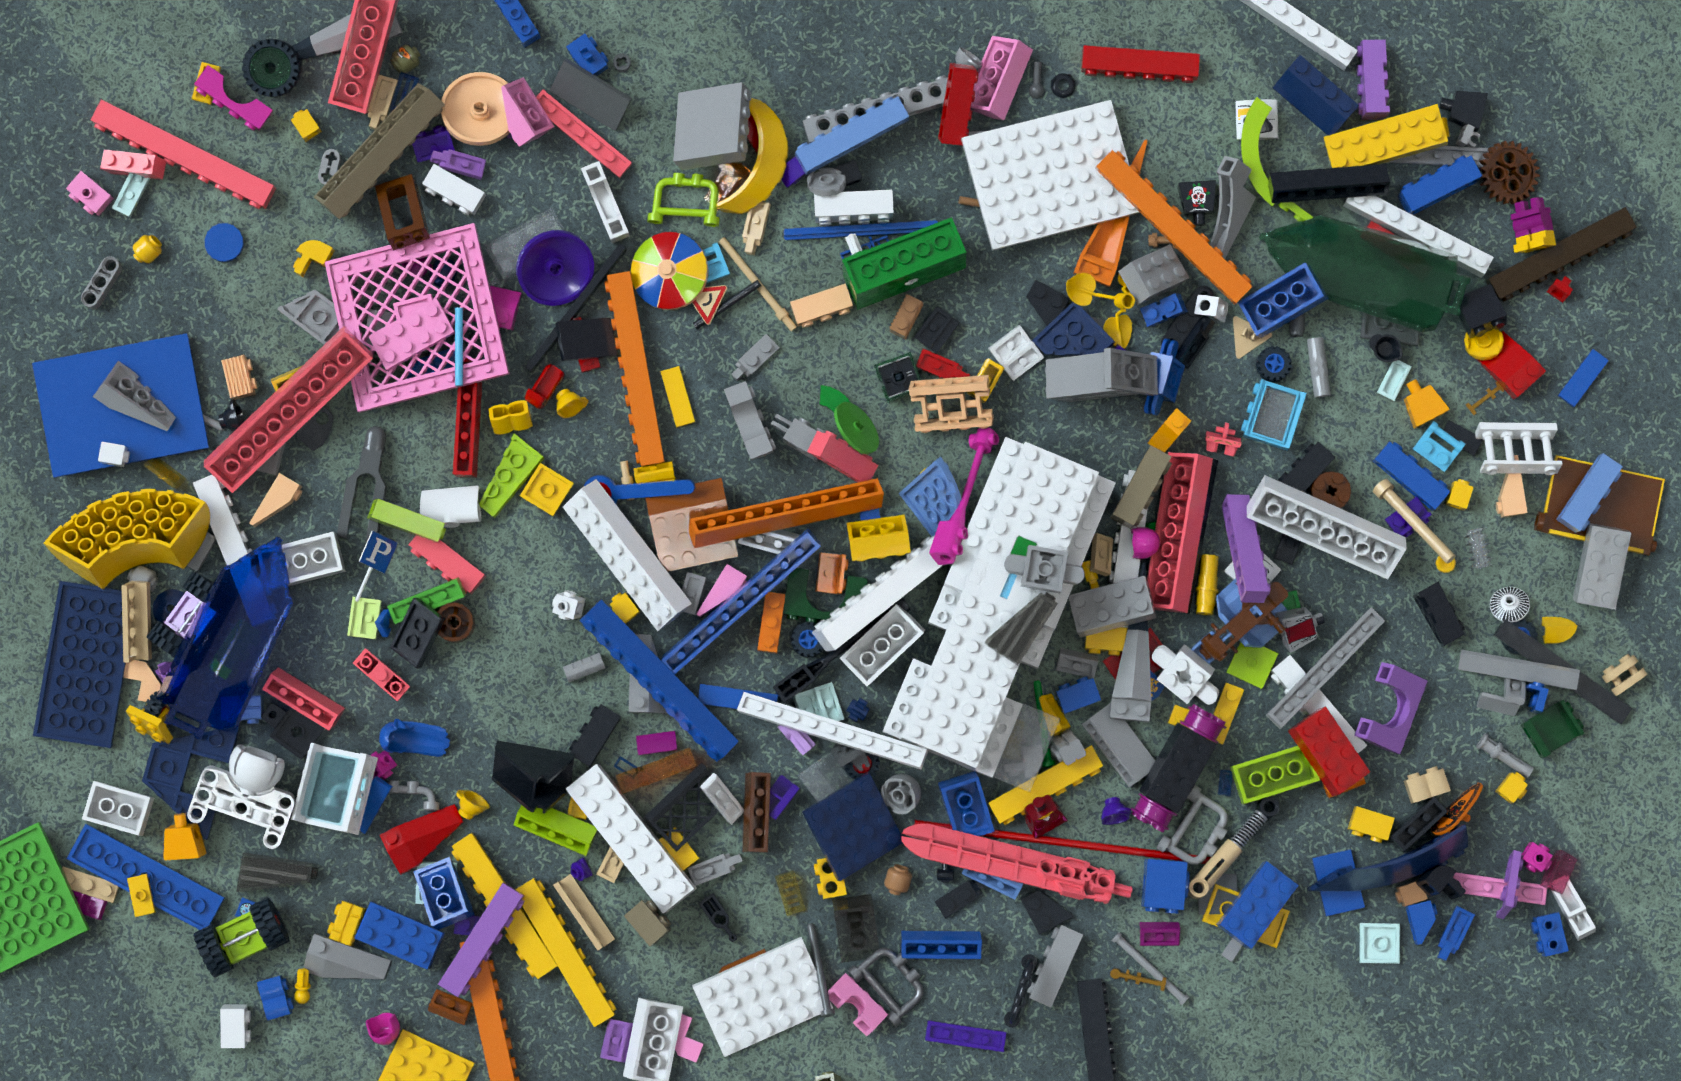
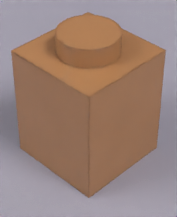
[1395,880,1428,906]

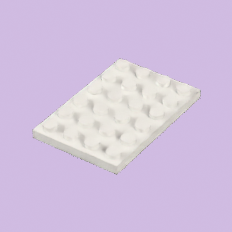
[692,937,833,1057]

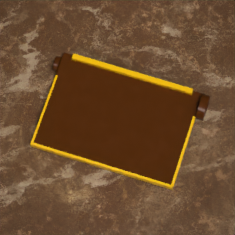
[1534,455,1665,556]

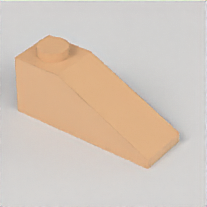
[1496,455,1528,518]
[249,473,302,527]

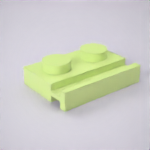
[347,597,382,640]

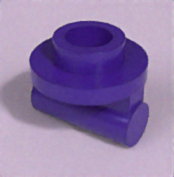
[571,858,593,881]

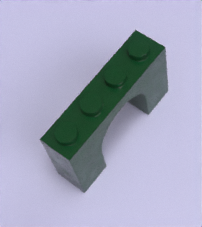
[783,568,868,623]

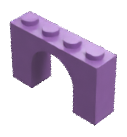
[1354,662,1427,754]

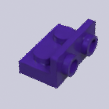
[412,125,455,162]
[1384,497,1432,537]

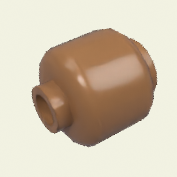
[884,864,912,895]

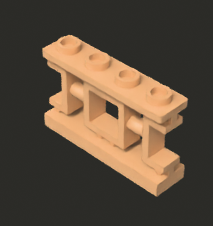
[909,375,994,433]

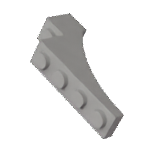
[1210,156,1256,259]

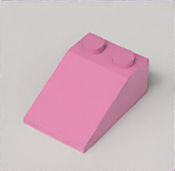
[501,77,554,147]

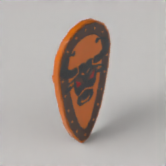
[1431,783,1483,835]

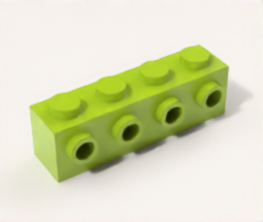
[514,805,597,856]

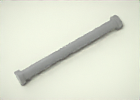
[1111,932,1189,1005]

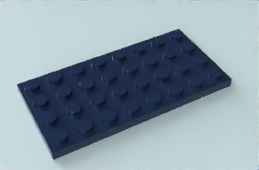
[33,581,126,748]

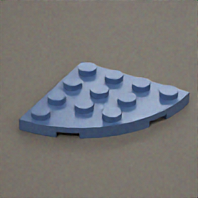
[899,457,961,537]

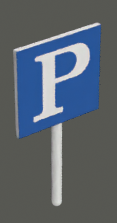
[355,531,397,602]

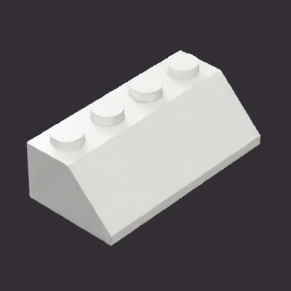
[840,604,925,686]
[623,998,683,1081]

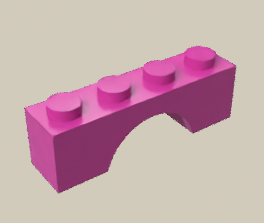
[194,65,273,131]

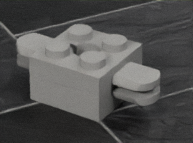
[770,414,825,462]
[1004,545,1084,594]

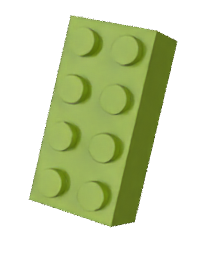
[1230,746,1320,804]

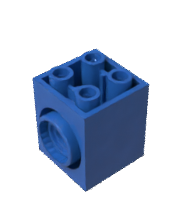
[1141,859,1190,914]

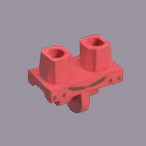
[1205,422,1242,456]

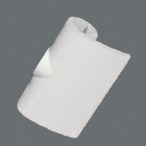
[420,486,481,528]

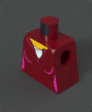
[1024,795,1068,839]

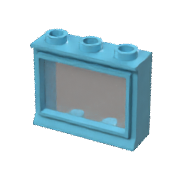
[1241,379,1306,450]

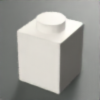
[98,442,130,467]

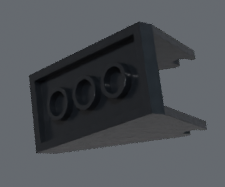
[492,740,575,814]

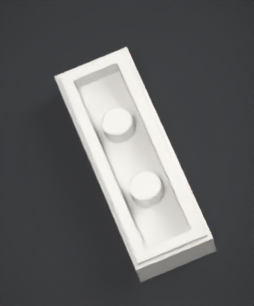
[700,773,744,825]

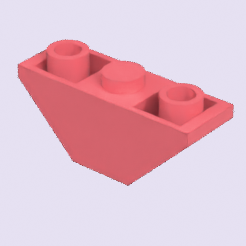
[353,648,410,702]

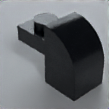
[1416,866,1466,900]

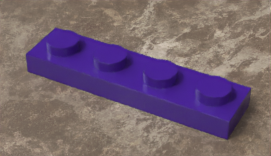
[925,1020,1006,1052]

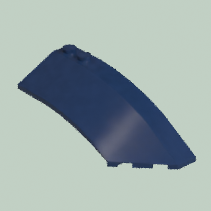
[1307,824,1468,891]

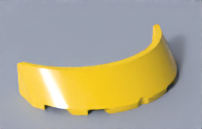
[716,98,788,214]

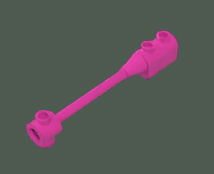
[929,427,999,565]

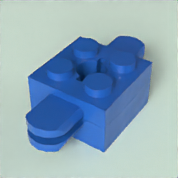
[1144,339,1185,416]

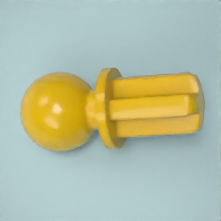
[294,968,311,1004]

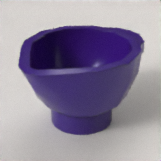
[1101,797,1131,825]

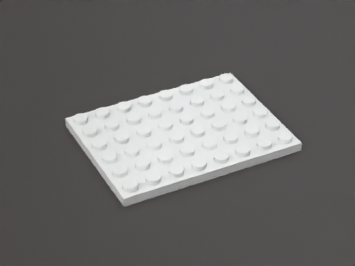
[961,100,1140,251]

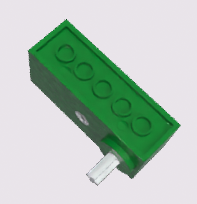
[842,217,967,310]

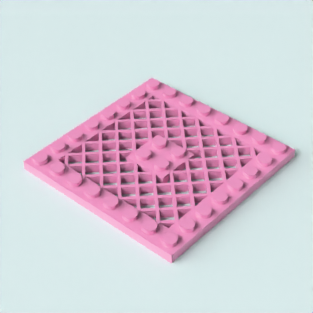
[325,223,509,413]

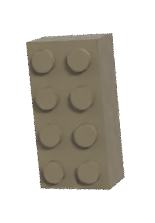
[1110,445,1172,529]
[624,900,672,946]

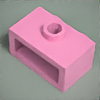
[66,171,114,216]

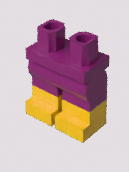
[1510,197,1556,253]

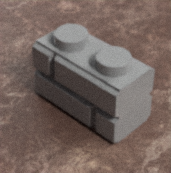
[1049,729,1086,765]

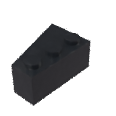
[1413,581,1465,647]

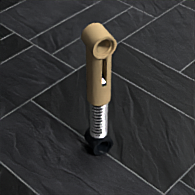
[1188,797,1280,899]

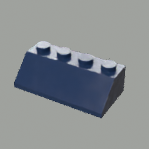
[1273,55,1359,136]

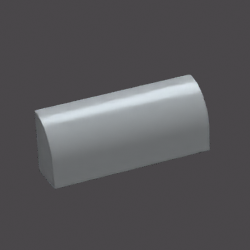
[1082,703,1155,787]

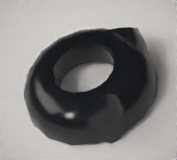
[1051,73,1076,98]

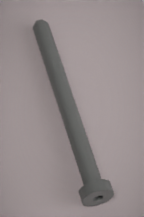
[807,923,835,1018]

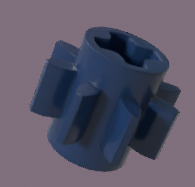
[846,698,870,722]

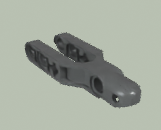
[337,426,387,542]

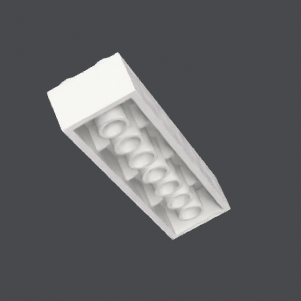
[1247,475,1407,579]
[563,479,692,631]
[812,535,942,651]
[566,764,697,914]

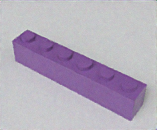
[1222,494,1271,603]
[438,883,525,997]

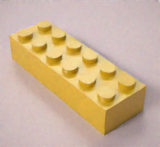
[1323,104,1448,168]

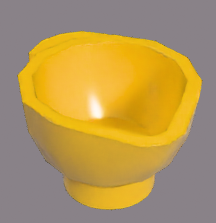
[556,389,588,418]
[456,790,490,820]

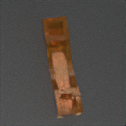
[616,747,697,794]

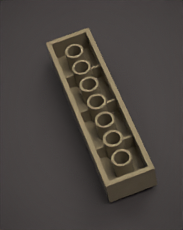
[314,83,445,219]

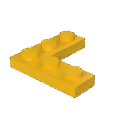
[1168,683,1244,745]

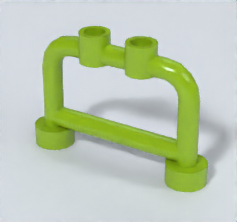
[647,173,720,227]

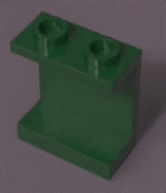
[1520,700,1584,758]

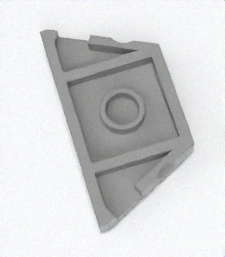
[277,290,339,345]

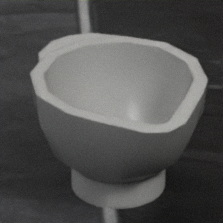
[955,47,982,69]

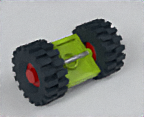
[193,897,290,978]

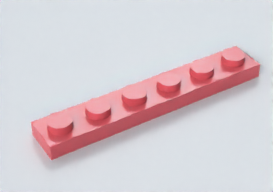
[536,89,632,179]

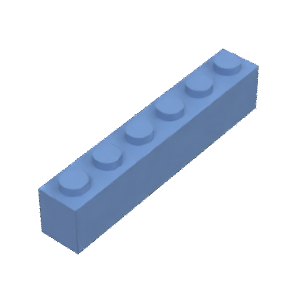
[795,97,909,175]

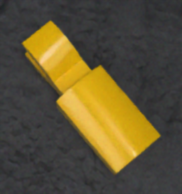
[1081,560,1099,589]

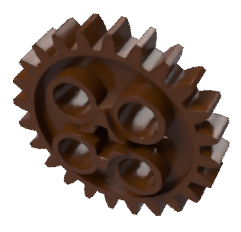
[1478,141,1540,204]

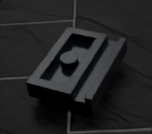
[914,306,960,354]

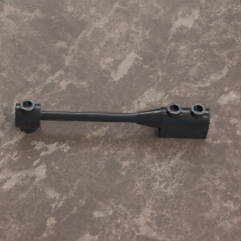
[773,598,910,704]

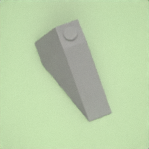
[93,361,176,431]
[629,634,667,713]
[304,933,391,979]

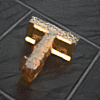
[704,162,751,210]

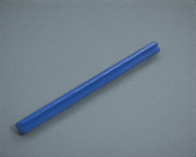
[784,220,938,240]

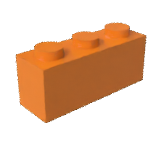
[757,592,785,654]

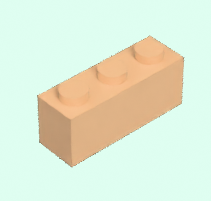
[790,283,853,328]

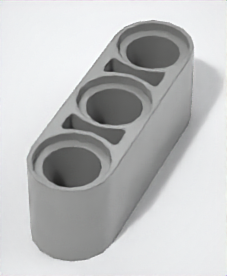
[81,256,122,309]

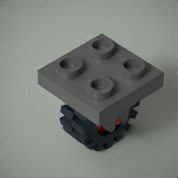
[830,743,880,780]

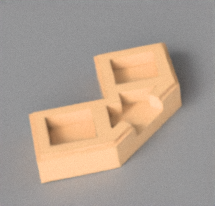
[123,660,162,702]

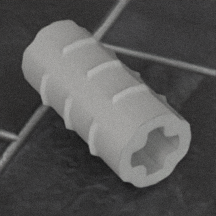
[563,653,605,682]

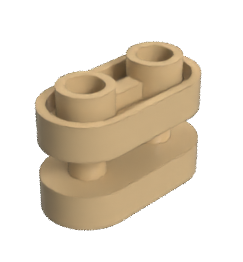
[1602,654,1647,696]

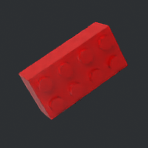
[1288,706,1370,796]

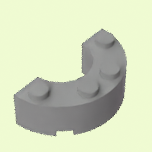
[724,381,776,461]

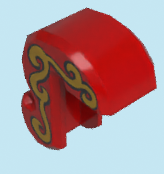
[524,364,565,409]

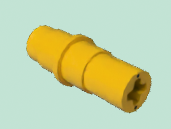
[1195,554,1219,616]

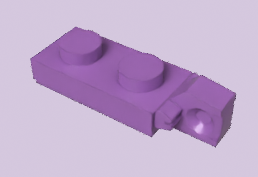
[430,149,486,180]

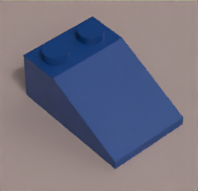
[938,771,995,836]
[413,857,474,930]

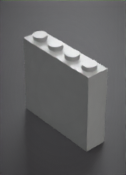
[673,82,751,170]

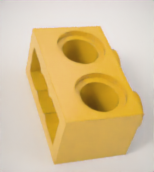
[814,858,847,899]

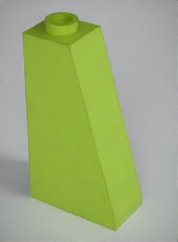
[367,499,446,542]

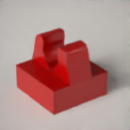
[1547,276,1573,303]

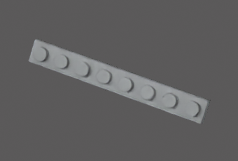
[1266,607,1385,729]

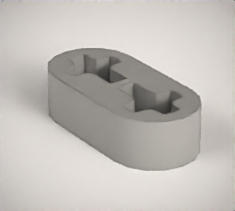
[318,149,341,185]

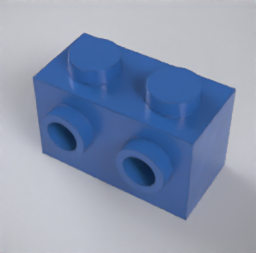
[1531,912,1569,957]

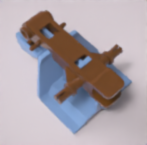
[1191,578,1288,664]

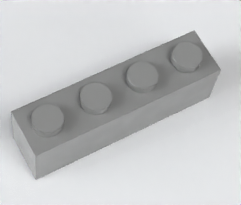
[1027,925,1083,1007]

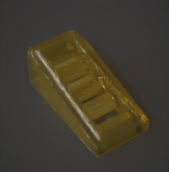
[775,871,806,916]

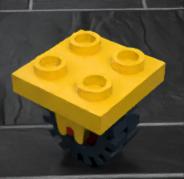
[126,691,176,744]

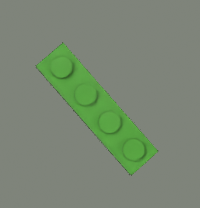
[387,577,466,624]

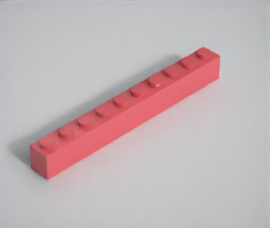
[91,100,276,209]

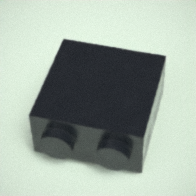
[1454,284,1507,338]

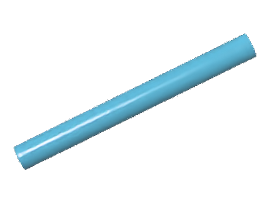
[455,307,463,386]

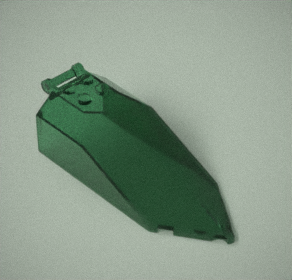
[1259,215,1471,332]

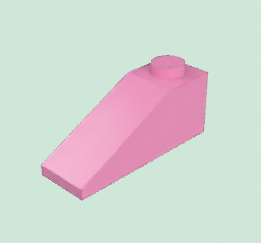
[696,564,748,617]

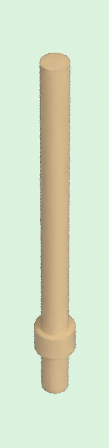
[719,237,797,332]

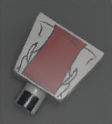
[1275,607,1325,653]

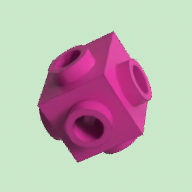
[371,750,397,780]
[1521,842,1553,873]

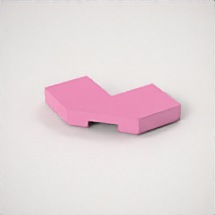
[675,1014,703,1062]

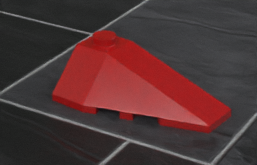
[380,804,463,875]

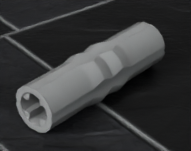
[1307,337,1331,398]

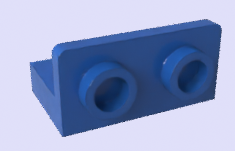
[1526,682,1549,714]

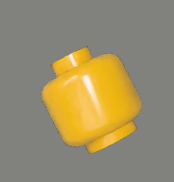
[133,235,162,264]

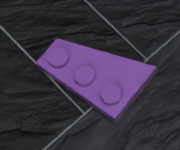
[1496,850,1523,919]

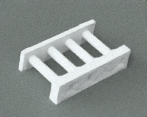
[1475,422,1562,475]

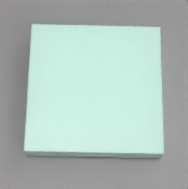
[1359,923,1400,964]

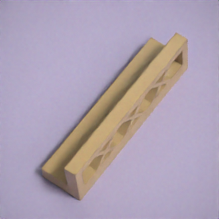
[122,581,152,663]
[553,874,615,951]

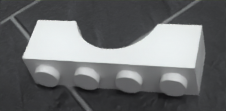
[581,161,630,243]

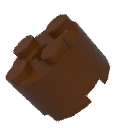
[1309,471,1351,508]
[437,602,475,643]

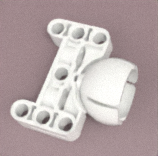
[187,745,295,849]

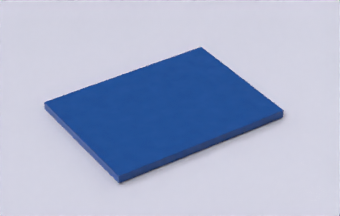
[32,334,209,478]

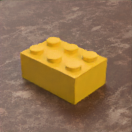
[846,514,911,562]

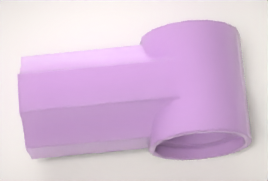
[778,725,816,755]

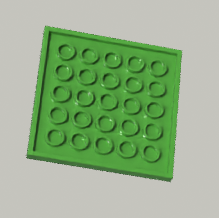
[0,822,90,973]

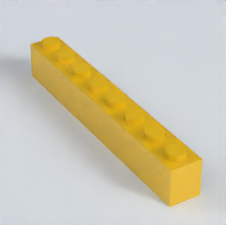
[451,833,558,979]
[515,878,616,1027]

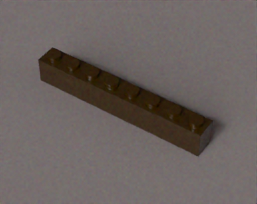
[1486,207,1637,302]

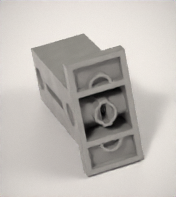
[1045,348,1158,402]

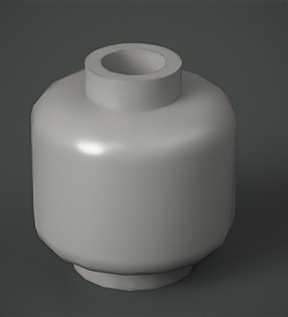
[127,565,158,592]

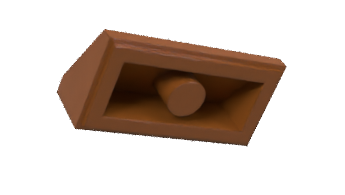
[428,989,473,1025]

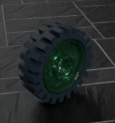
[242,39,302,97]

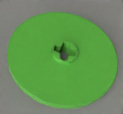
[834,402,879,454]

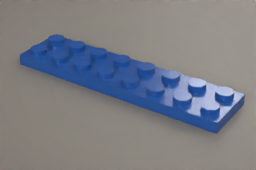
[66,824,225,930]

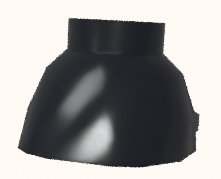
[1369,334,1403,362]
[218,399,245,431]

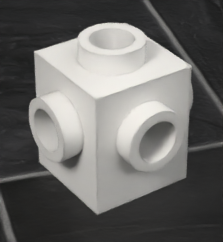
[552,590,585,620]

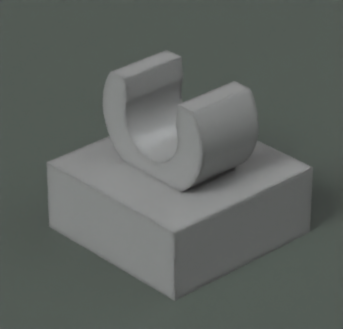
[1455,124,1480,148]

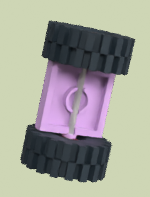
[146,571,234,665]

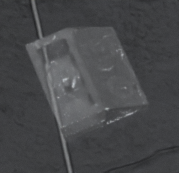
[798,753,851,802]

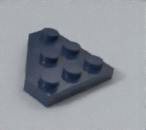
[1032,302,1115,356]

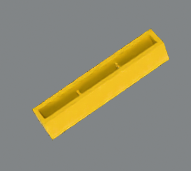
[988,745,1103,825]

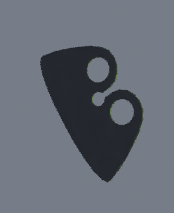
[272,392,333,451]

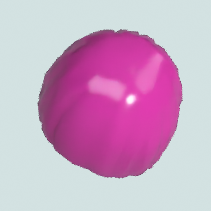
[1130,527,1160,559]
[366,1013,400,1045]

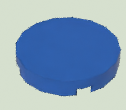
[205,223,244,262]

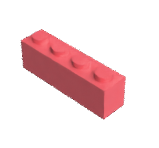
[807,431,878,482]
[409,536,486,595]
[262,667,345,731]

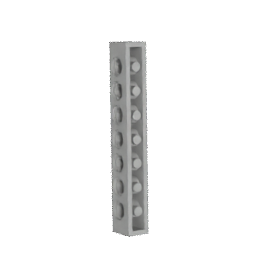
[803,75,948,144]

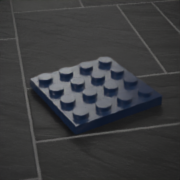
[802,773,903,881]

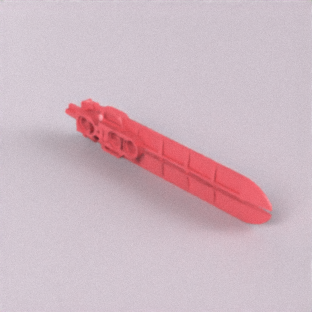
[901,824,1133,904]

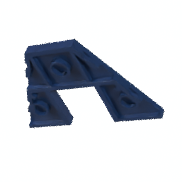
[142,725,240,840]

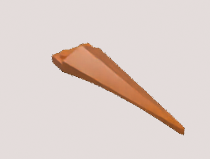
[1073,139,1147,287]

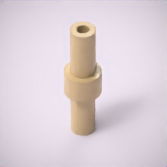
[620,461,635,501]

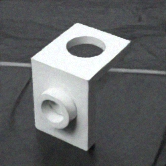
[1194,295,1229,322]

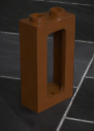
[375,174,430,251]

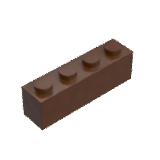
[742,772,771,853]

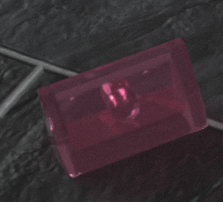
[1540,850,1577,894]

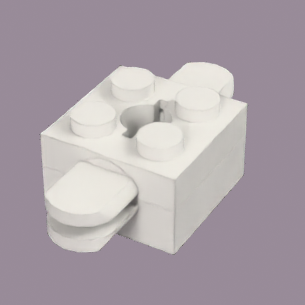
[1152,644,1219,705]

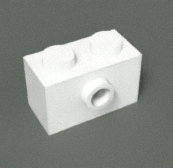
[220,1004,251,1048]

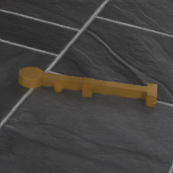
[1466,382,1504,415]
[1110,968,1167,991]

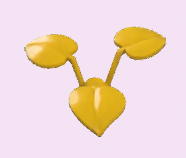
[1066,273,1135,349]

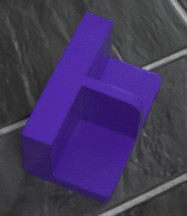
[769,775,800,820]

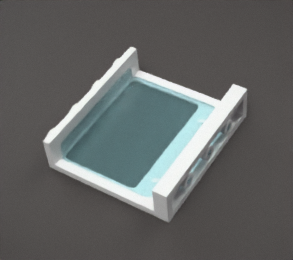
[291,743,378,835]

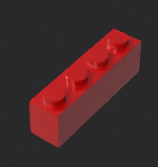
[938,63,978,146]

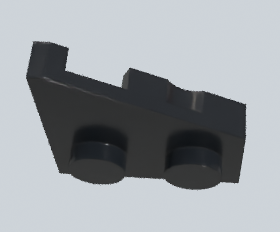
[1026,280,1070,326]

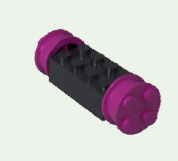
[1131,704,1227,833]

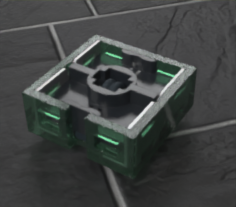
[874,352,921,403]

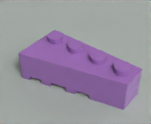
[1356,40,1390,120]

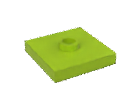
[1226,641,1278,689]

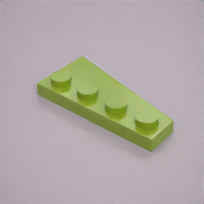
[479,433,544,518]

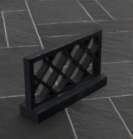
[643,762,719,852]

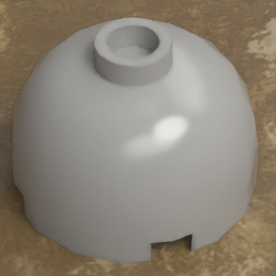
[881,773,921,814]

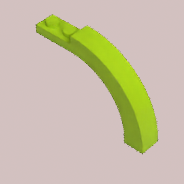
[1241,97,1313,224]

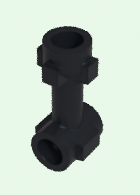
[937,863,954,882]

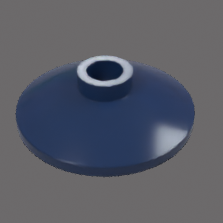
[153,589,185,626]

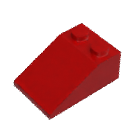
[1476,331,1546,400]

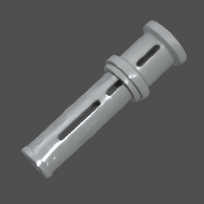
[1476,733,1534,778]

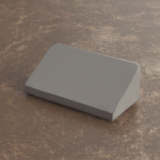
[1056,648,1099,679]
[1477,692,1520,716]

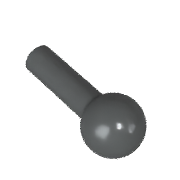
[1029,62,1044,99]

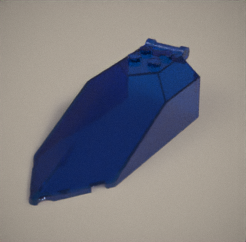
[156,537,293,740]

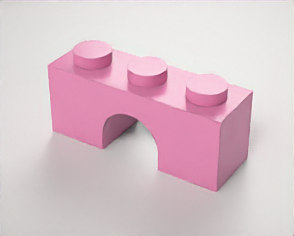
[828,973,888,1036]

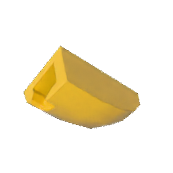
[1542,617,1578,644]

